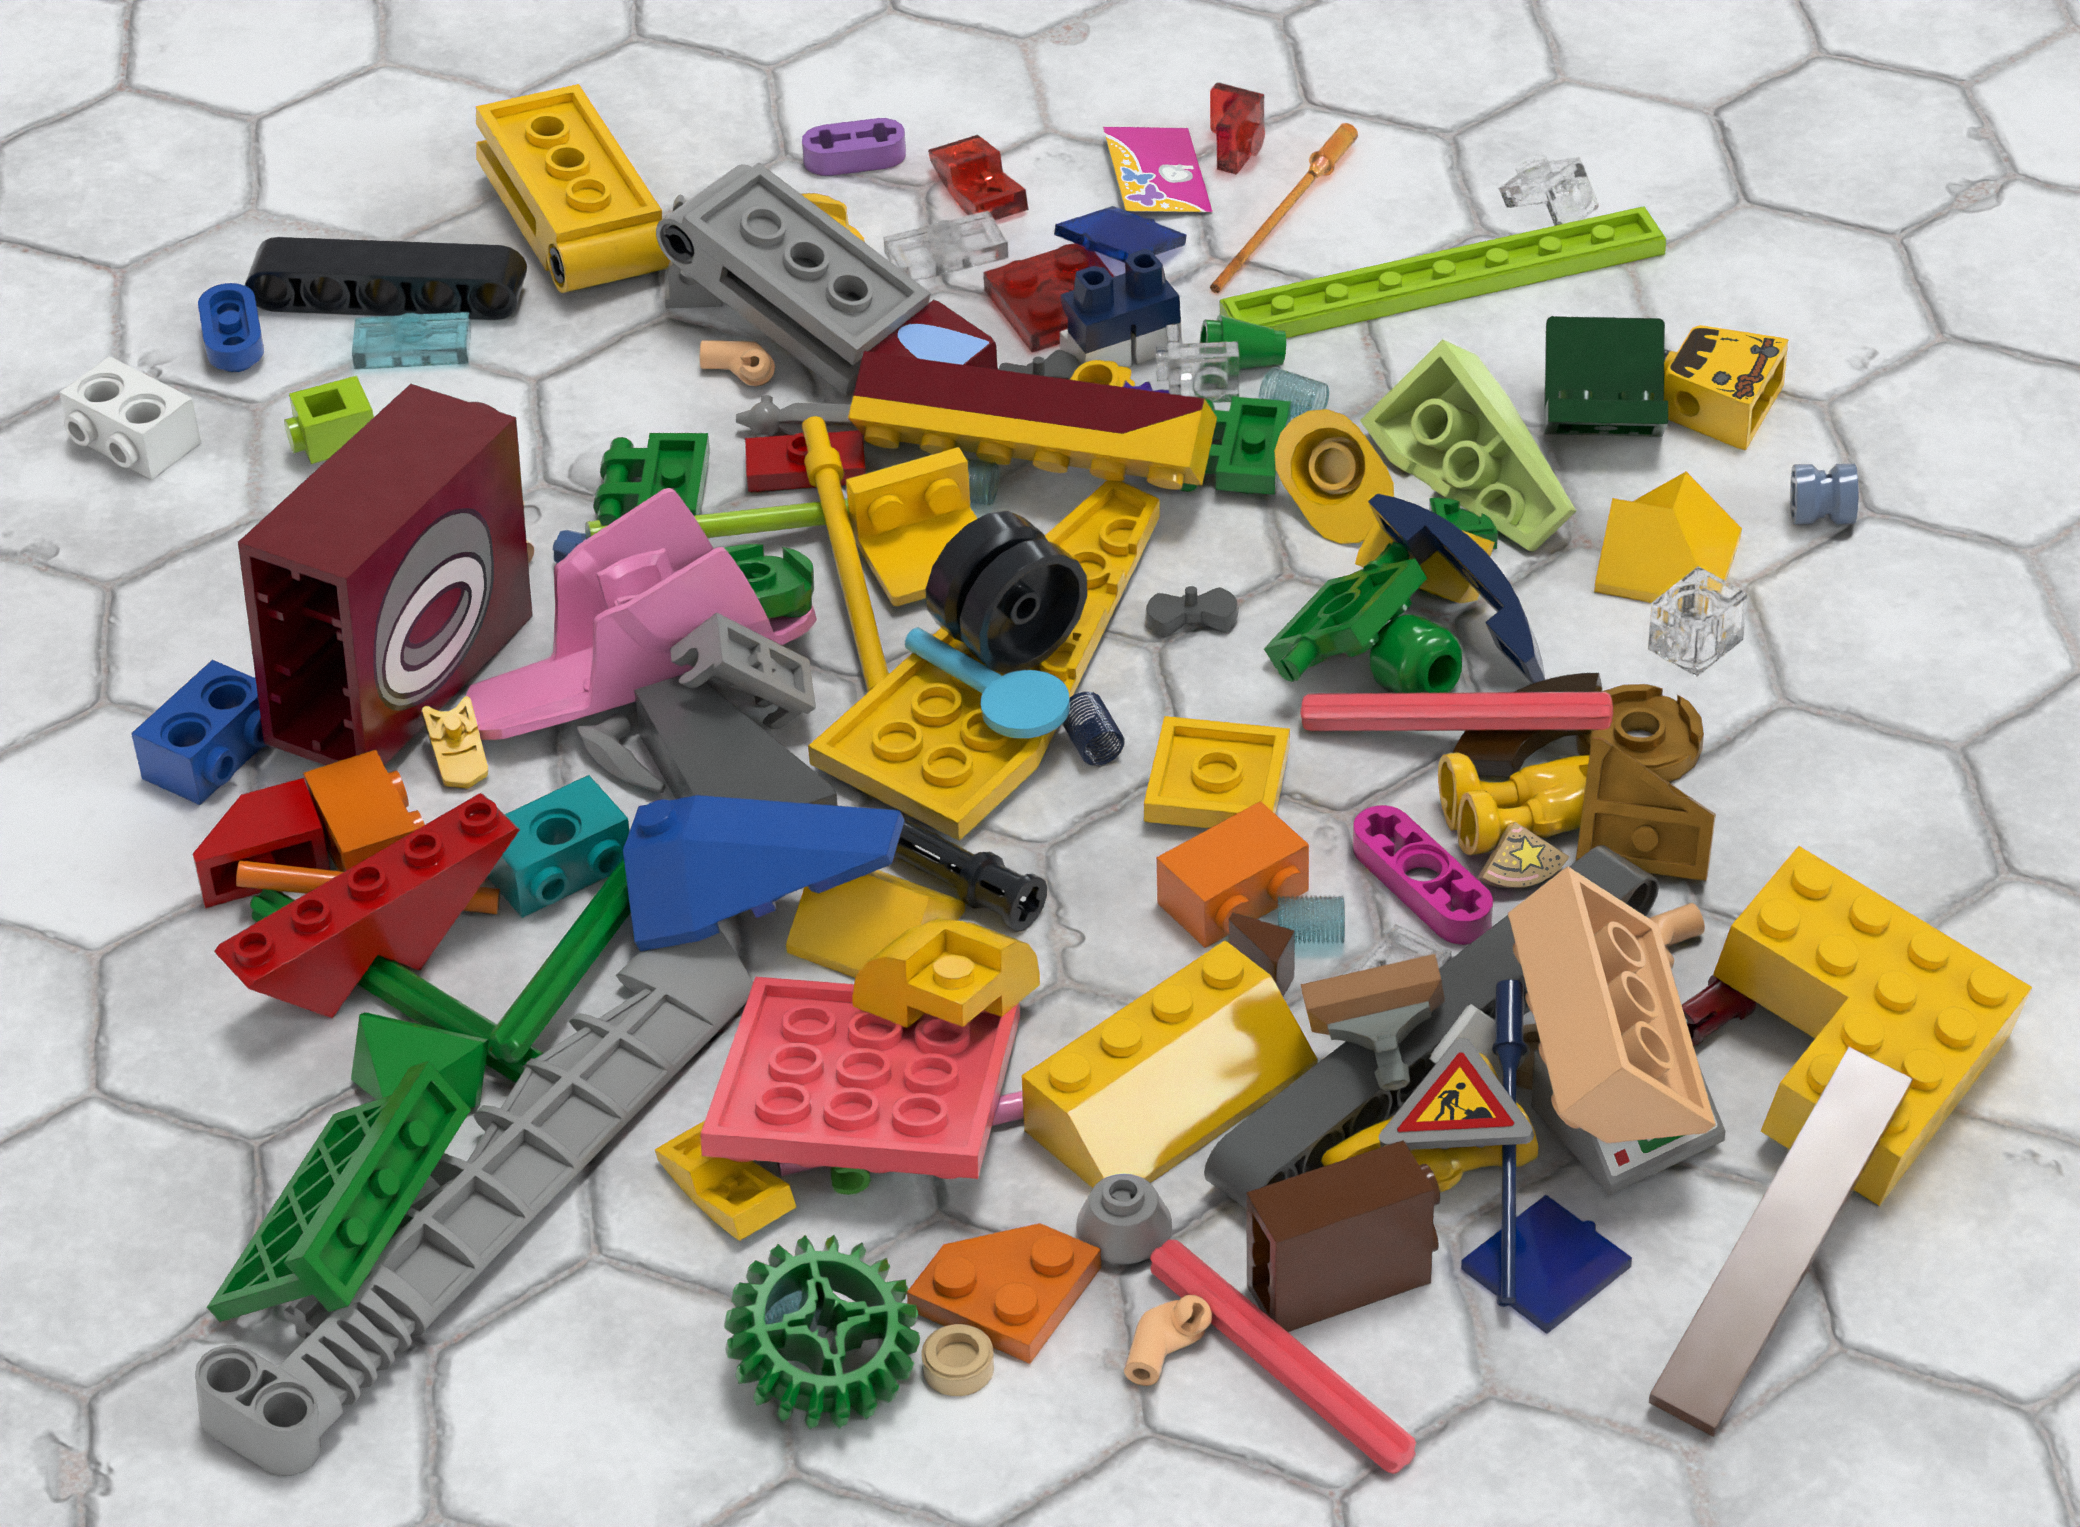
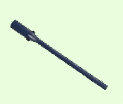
[1492,979,1527,1304]

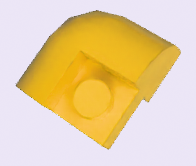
[852,918,1040,1028]

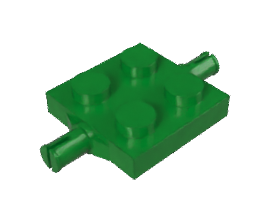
[1264,542,1427,682]

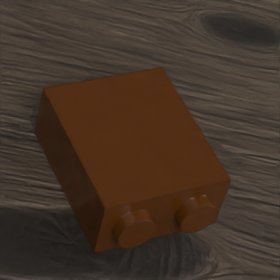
[1246,1140,1440,1332]

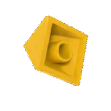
[1594,471,1742,615]

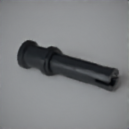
[883,808,1047,931]

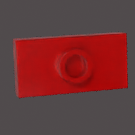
[745,430,866,492]

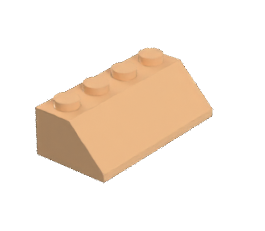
[1508,866,1716,1143]

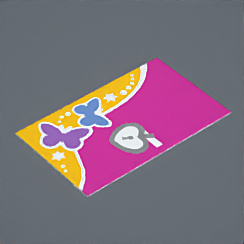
[1103,127,1213,212]

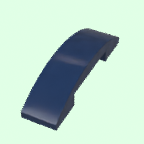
[1368,494,1545,684]

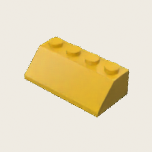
[1021,940,1318,1188]

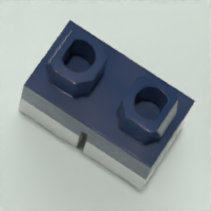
[1060,249,1183,367]

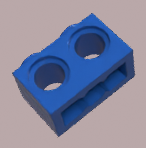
[131,659,267,805]

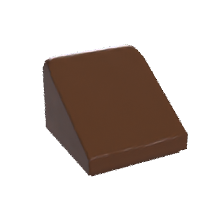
[1229,913,1295,997]

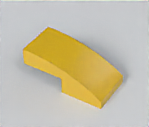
[654,1120,796,1241]

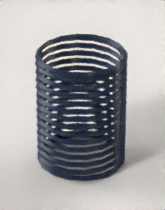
[1062,691,1125,766]

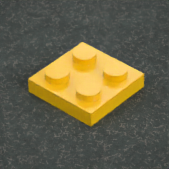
[1144,716,1290,829]

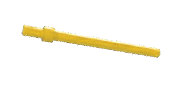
[802,416,889,692]

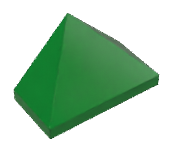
[351,1012,489,1108]

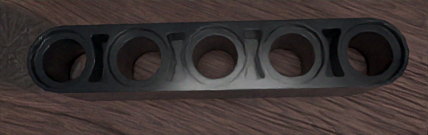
[245,237,527,320]

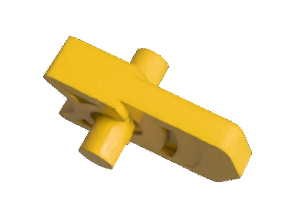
[422,696,488,789]

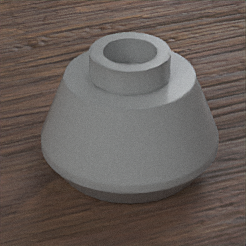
[1076,1174,1172,1265]

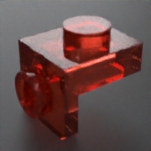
[1210,82,1265,175]

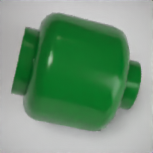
[1370,614,1462,693]

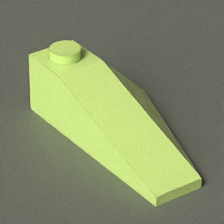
[1360,339,1576,552]

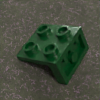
[1544,316,1668,437]

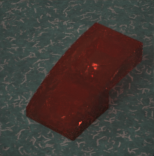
[928,134,1029,225]

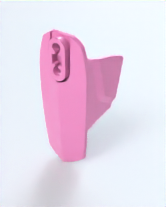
[466,488,817,740]

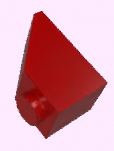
[192,778,330,908]

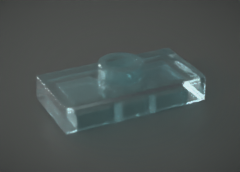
[352,312,471,369]

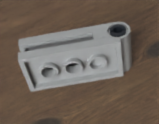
[656,163,931,396]

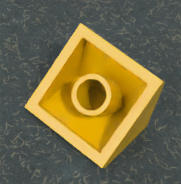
[786,870,965,978]

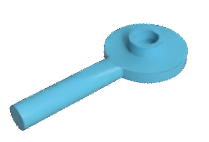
[905,627,1070,738]

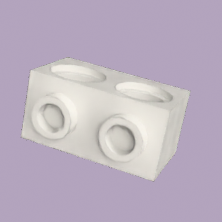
[59,356,201,480]

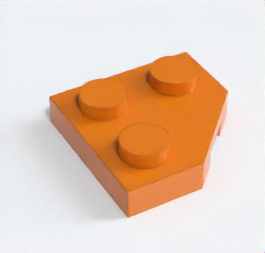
[907,1223,1102,1364]

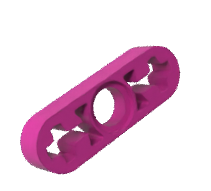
[1353,805,1493,945]

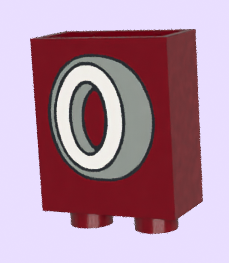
[238,384,533,766]

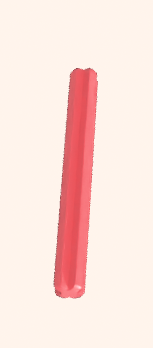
[1300,692,1613,731]
[1150,1239,1416,1474]

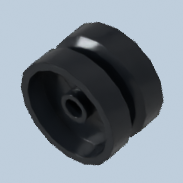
[926,511,1087,674]

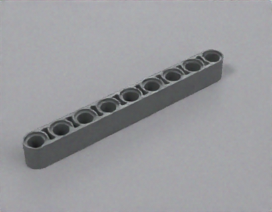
[1204,845,1659,1209]

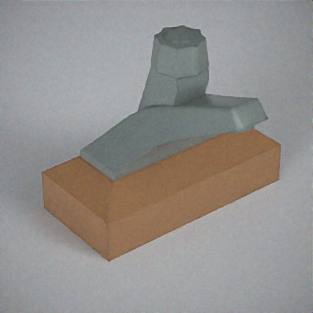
[1300,954,1445,1091]

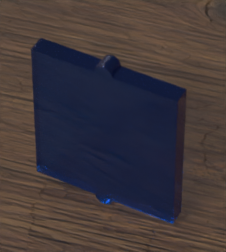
[1054,206,1187,263]
[1461,1195,1632,1334]

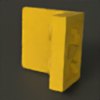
[846,447,977,606]

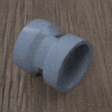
[1790,464,1859,525]

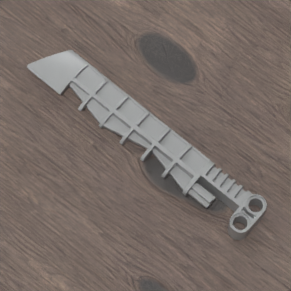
[195,928,753,1476]

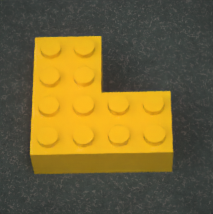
[1713,845,2032,1206]

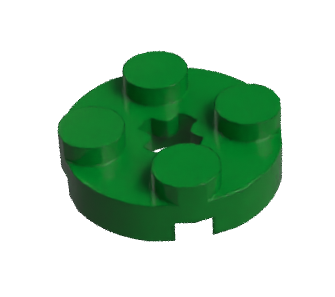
[725,544,814,619]

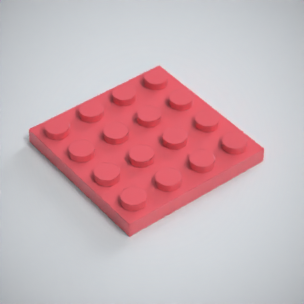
[701,977,1020,1179]

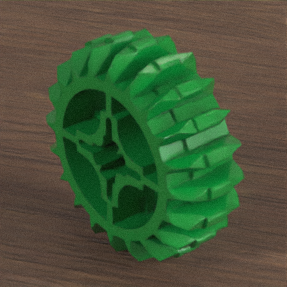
[724,1235,920,1430]

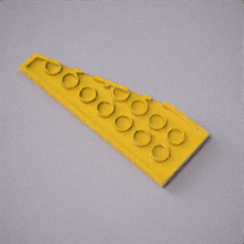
[808,480,1160,841]

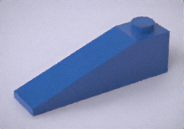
[623,795,905,952]

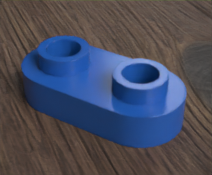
[198,283,264,372]

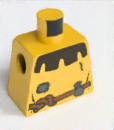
[1664,325,1789,450]

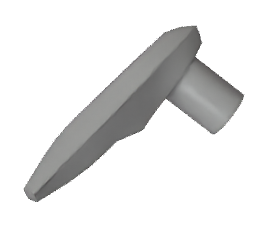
[577,713,666,794]

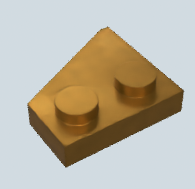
[1576,737,1716,881]

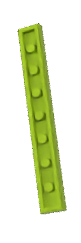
[1219,206,1666,338]

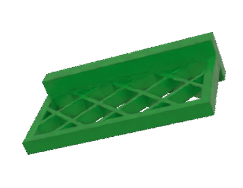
[206,1061,471,1322]

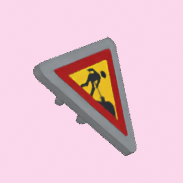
[1379,1038,1534,1150]

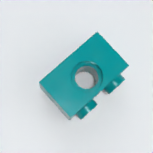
[487,775,630,918]

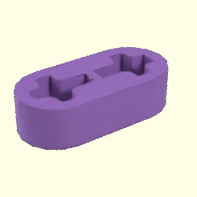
[802,118,906,176]

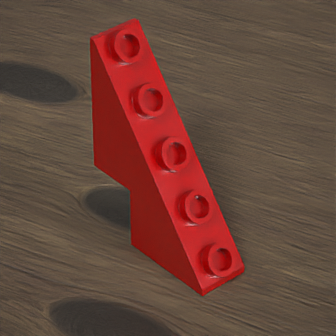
[214,793,520,1018]

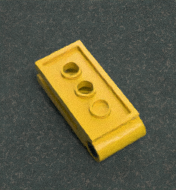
[476,84,670,293]

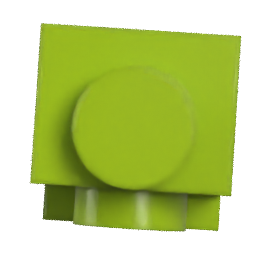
[284,375,374,464]

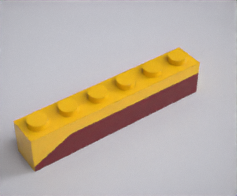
[848,351,1217,490]

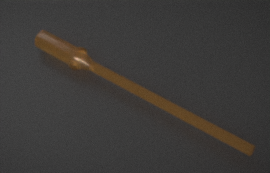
[1210,123,1358,293]

